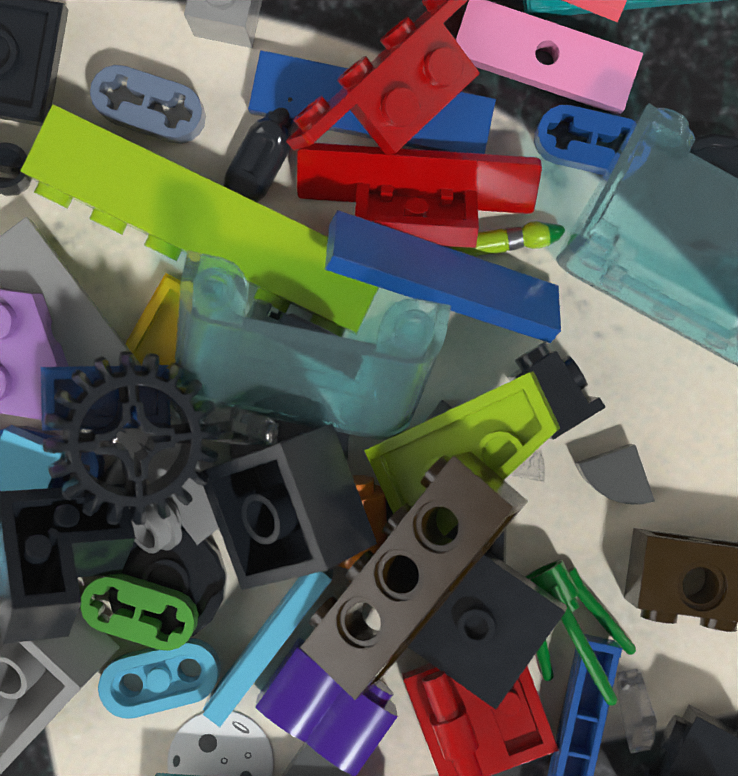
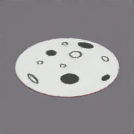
[167,711,274,776]

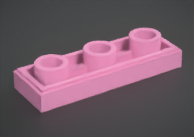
[456,0,643,115]

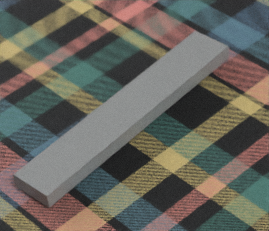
[0,217,219,545]

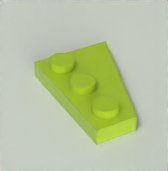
[364,371,560,536]

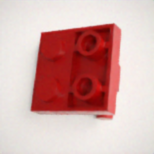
[403,663,559,776]

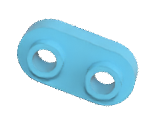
[98,638,221,719]

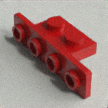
[286,0,480,156]
[297,143,542,248]

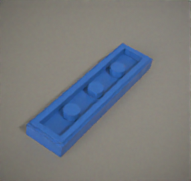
[248,50,496,154]
[325,210,561,343]

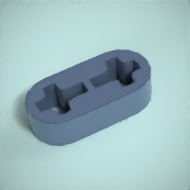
[90,65,206,144]

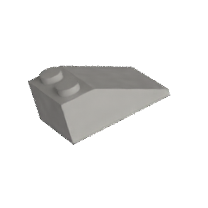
[0,609,120,775]

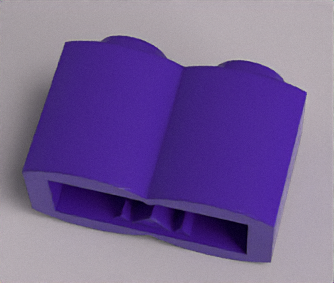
[255,638,398,776]

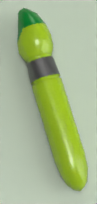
[449,221,565,257]

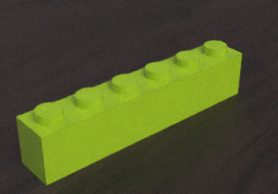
[21,104,379,337]

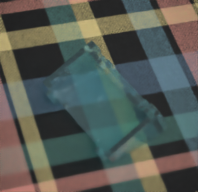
[556,103,738,366]
[174,250,451,440]

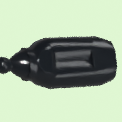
[223,97,294,203]

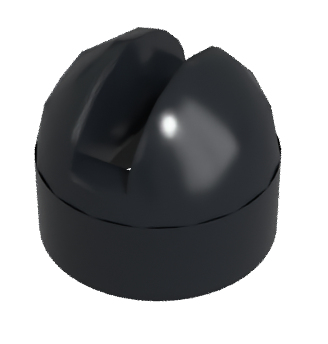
[0,142,32,196]

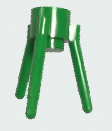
[525,560,636,706]

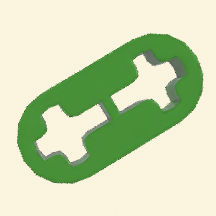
[80,573,198,651]

